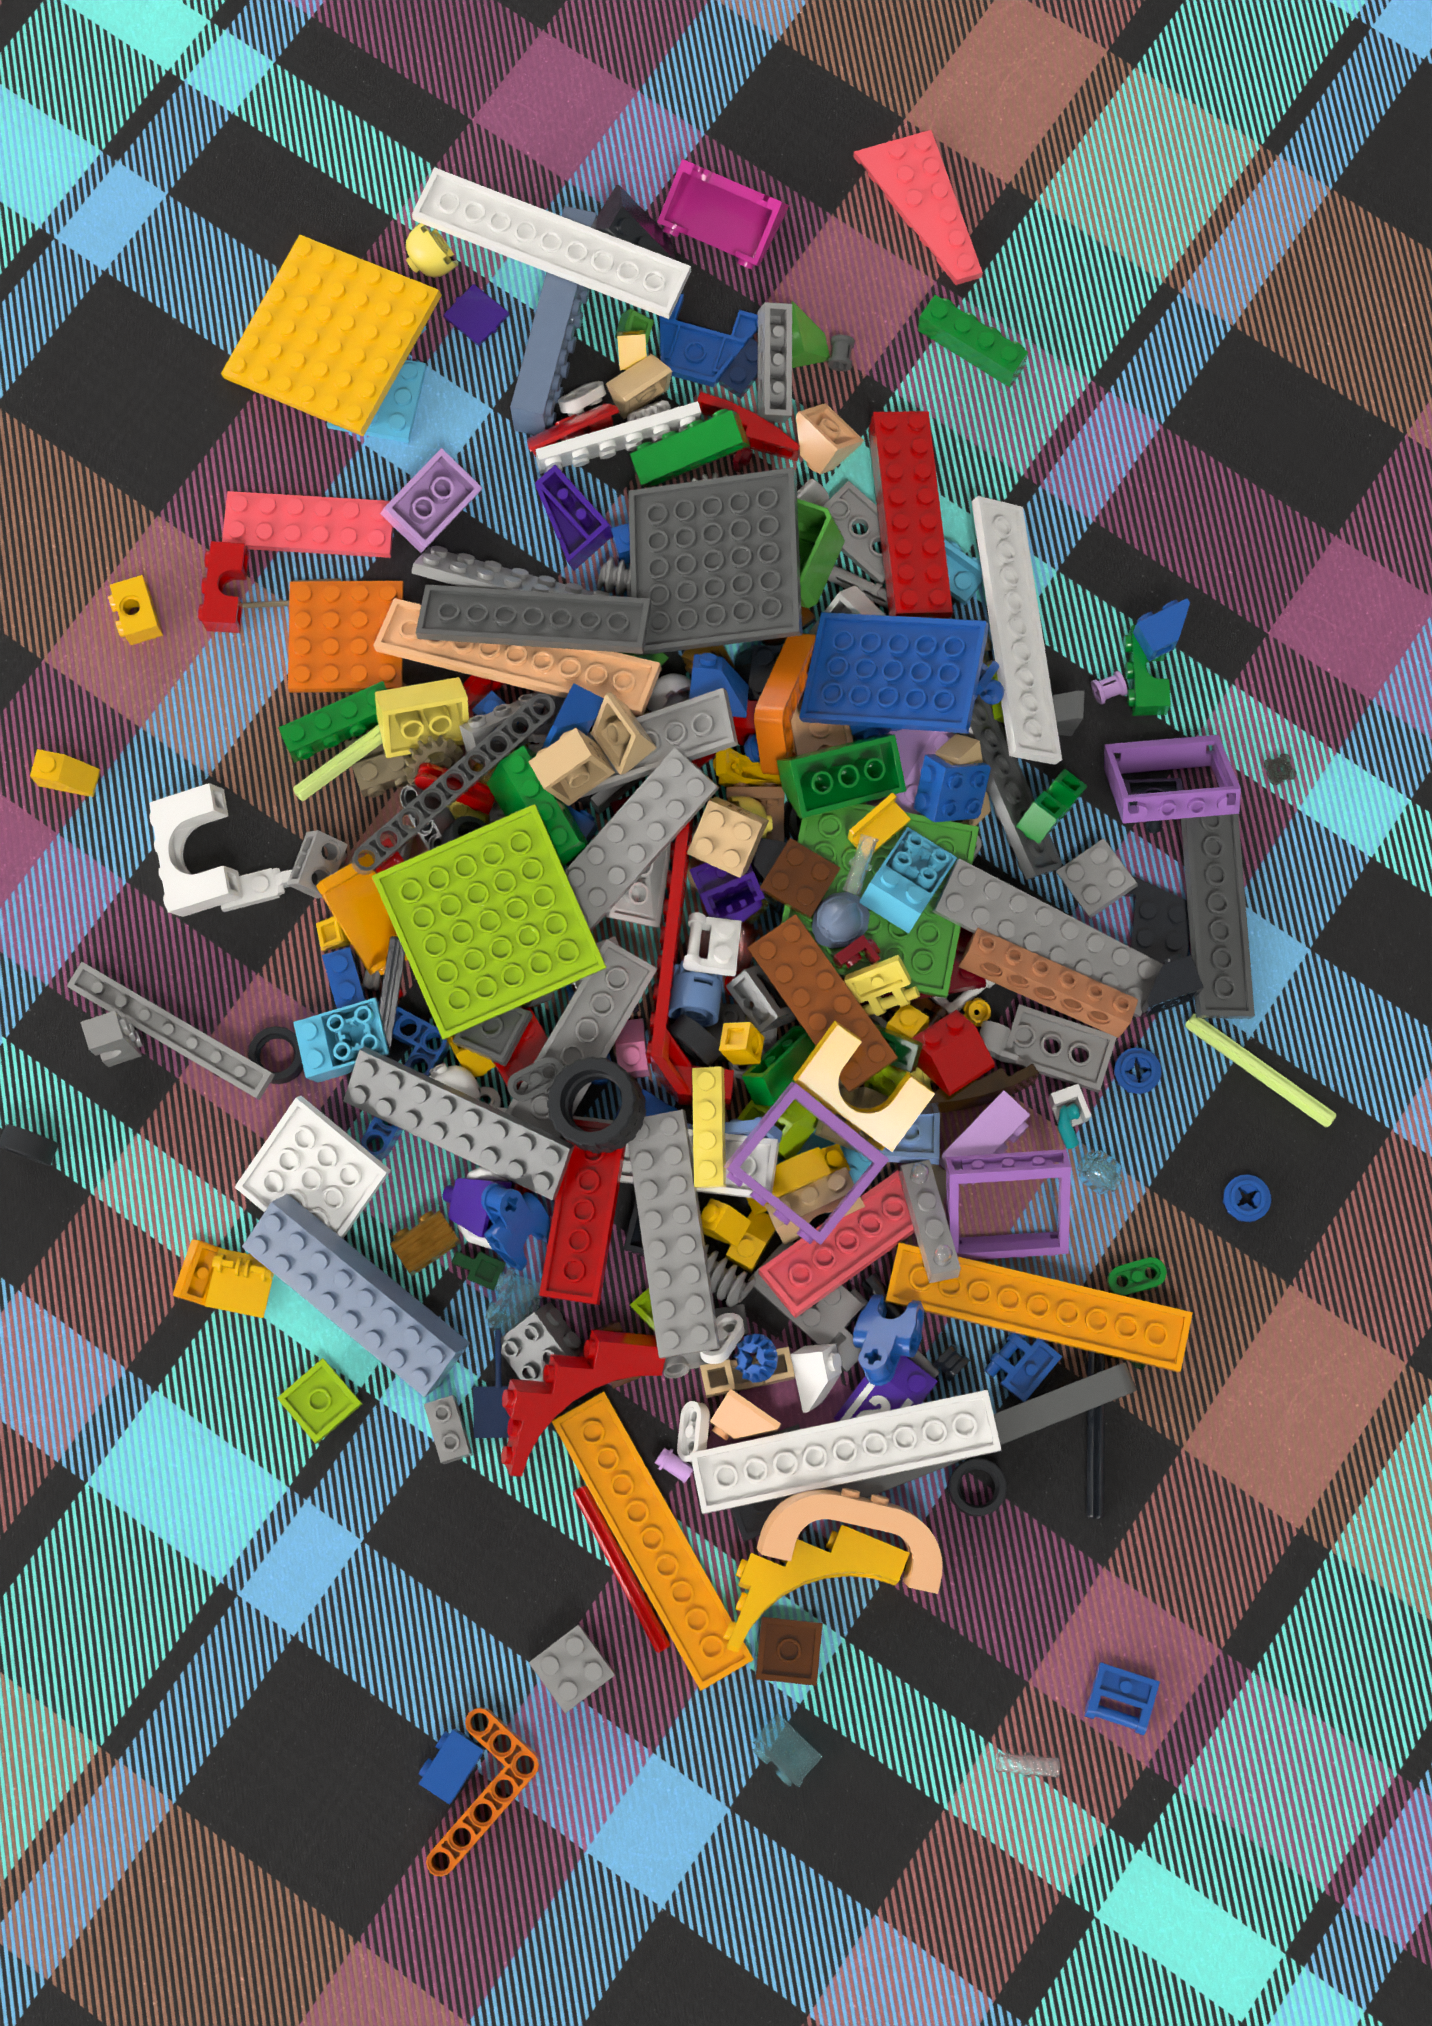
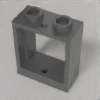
[726,965,796,1033]

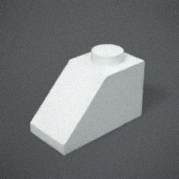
[790,1343,842,1413]

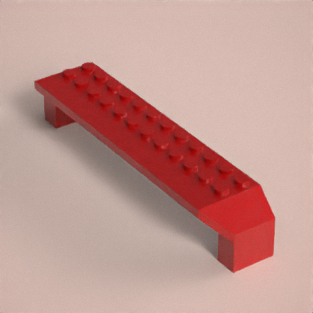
[646,700,758,1110]

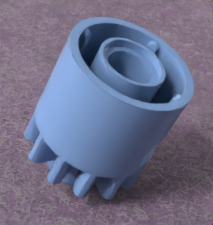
[669,958,723,1027]

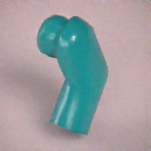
[1057,1103,1080,1149]

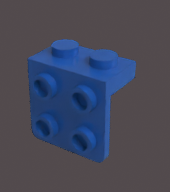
[913,754,991,822]

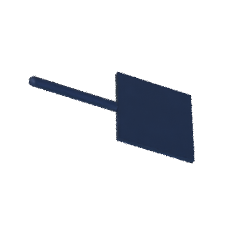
[473,1329,510,1438]

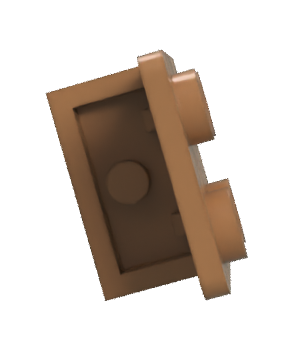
[727,783,785,842]

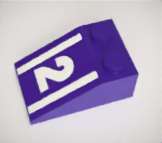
[833,1356,938,1422]

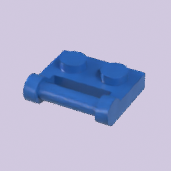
[1084,1662,1160,1736]

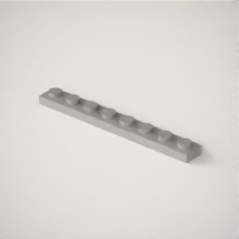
[66,962,275,1100]

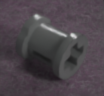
[828,335,855,371]

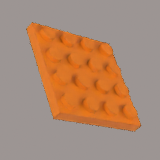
[288,581,404,693]

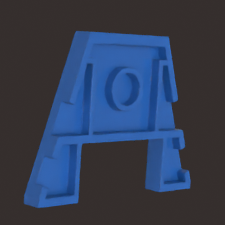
[660,294,758,388]

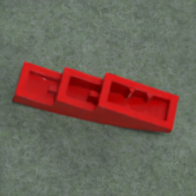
[697,391,800,462]

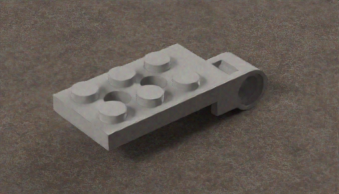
[797,479,885,585]
[979,1004,1117,1093]
[748,1241,865,1372]

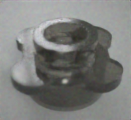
[1263,753,1297,785]

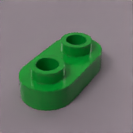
[1107,1257,1167,1296]

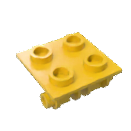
[205,1248,274,1318]

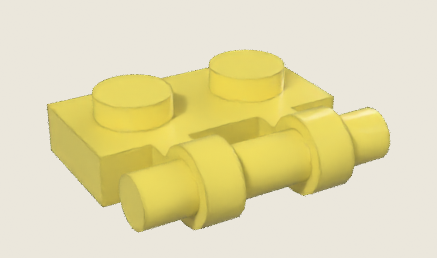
[844,955,920,1016]

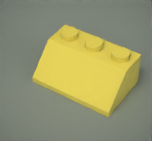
[375,677,469,758]

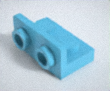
[944,539,983,605]

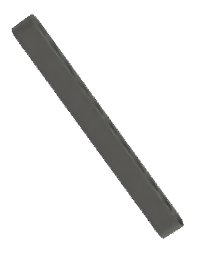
[824,1362,1137,1498]

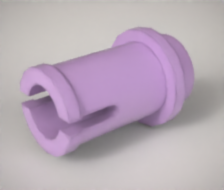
[655,1448,693,1483]

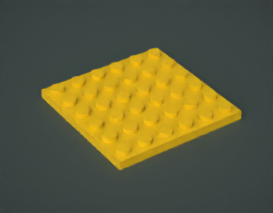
[221,235,442,436]

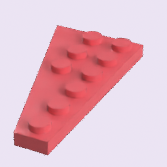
[853,130,983,285]

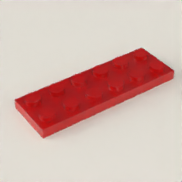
[539,1119,626,1305]

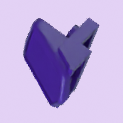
[689,863,765,922]

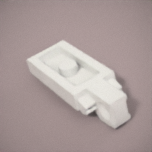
[221,868,292,912]

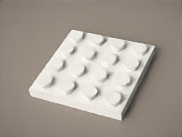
[235,1096,391,1239]

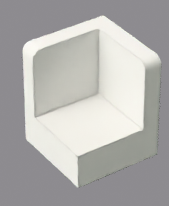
[1048,1084,1091,1127]

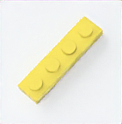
[692,1066,726,1188]

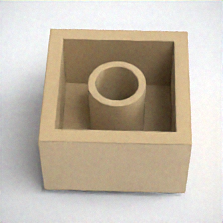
[528,728,615,806]
[687,797,769,878]

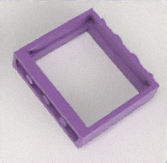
[1104,735,1241,823]
[723,1082,889,1245]
[946,1149,1071,1260]

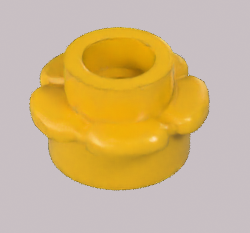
[963,998,991,1027]

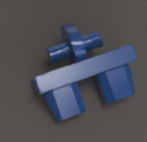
[975,660,1005,705]

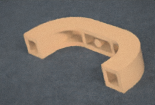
[757,1488,943,1594]

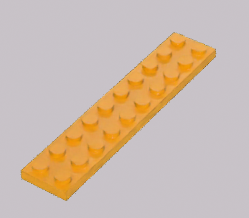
[885,1243,1193,1372]
[551,1392,754,1691]

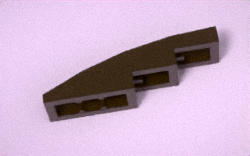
[921,1064,1039,1115]

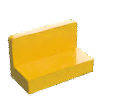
[847,793,911,859]

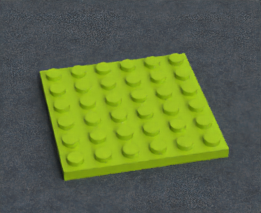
[372,804,607,1040]

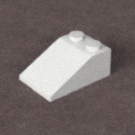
[606,843,671,928]

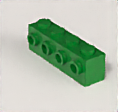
[918,295,1028,388]
[630,409,750,488]
[278,681,387,763]

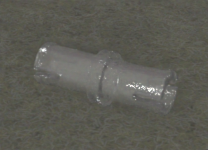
[842,833,879,895]
[995,1752,1060,1778]

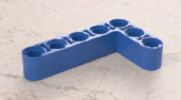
[361,1001,449,1160]

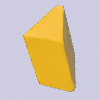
[316,916,351,951]

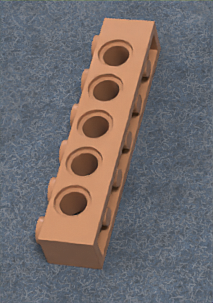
[959,928,1139,1038]

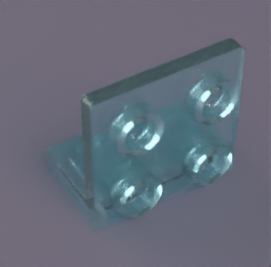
[485,1268,542,1335]
[752,1713,823,1787]

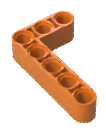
[754,633,816,775]
[426,1707,541,1877]

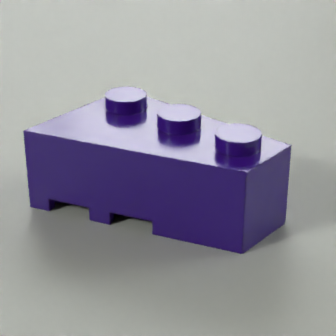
[534,465,612,571]

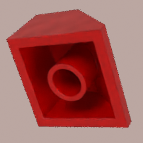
[911,1009,995,1096]

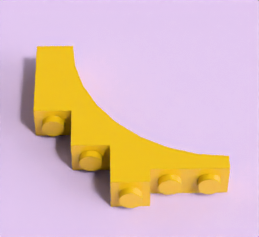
[724,1525,910,1653]

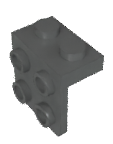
[501,1302,584,1381]

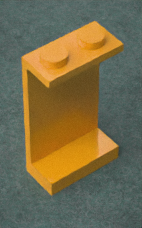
[316,854,408,976]

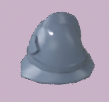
[812,892,870,948]

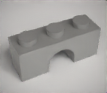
[81,1011,144,1067]

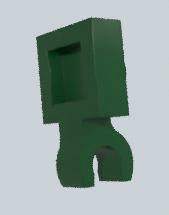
[451,1251,506,1292]

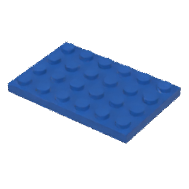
[799,612,989,734]

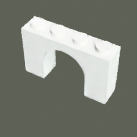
[150,783,243,917]

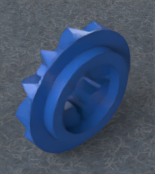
[1114,1048,1161,1095]
[1223,1175,1271,1222]
[733,1334,778,1383]

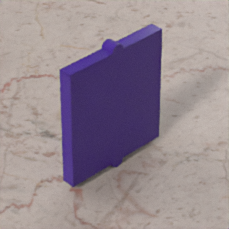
[443,284,509,346]

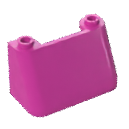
[657,159,789,269]

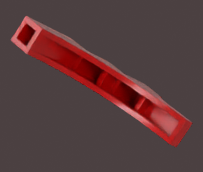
[501,1329,666,1477]

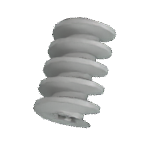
[597,556,631,597]
[705,1244,756,1307]

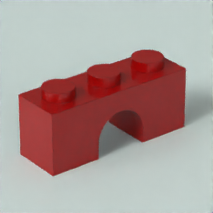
[198,541,249,633]

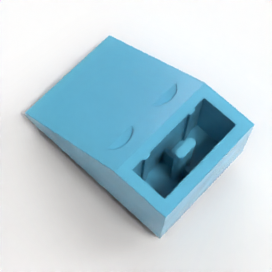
[859,827,957,933]
[293,998,389,1083]

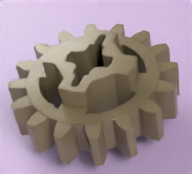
[403,735,464,785]

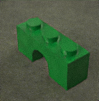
[1123,625,1171,716]
[1016,769,1087,844]

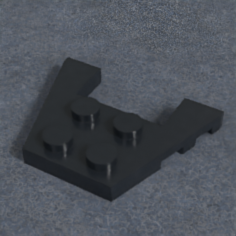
[1124,876,1190,964]

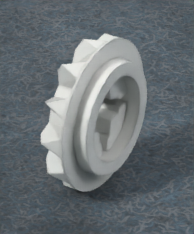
[627,400,671,422]

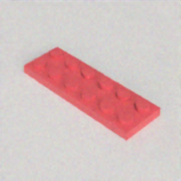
[222,491,394,558]
[758,1170,915,1318]

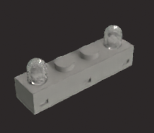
[899,1160,961,1283]

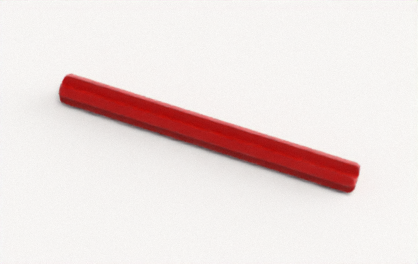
[573,1485,670,1653]

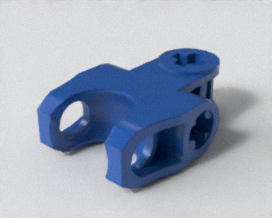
[481,1183,551,1271]
[853,1294,924,1386]

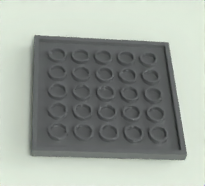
[629,467,802,656]

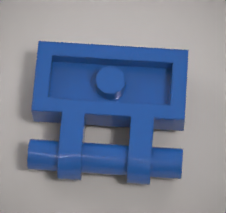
[984,1332,1062,1403]

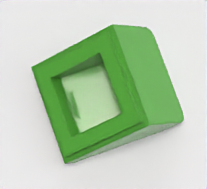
[615,309,654,345]

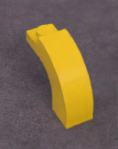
[713,748,782,787]
[746,1144,851,1215]

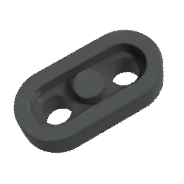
[507,1057,563,1101]

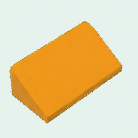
[173,1239,223,1306]

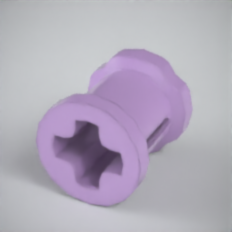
[1091,671,1128,705]

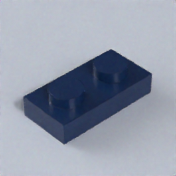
[719,338,758,399]

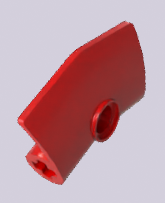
[527,403,619,457]

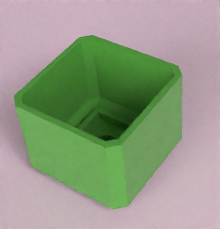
[797,498,845,608]

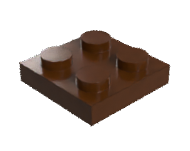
[760,838,841,919]
[755,1617,823,1686]

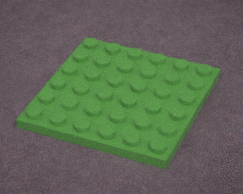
[781,803,979,998]

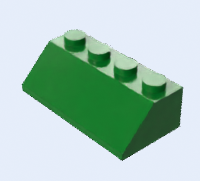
[777,734,906,818]
[487,745,589,866]

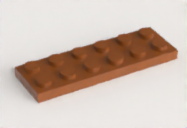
[747,914,898,1093]

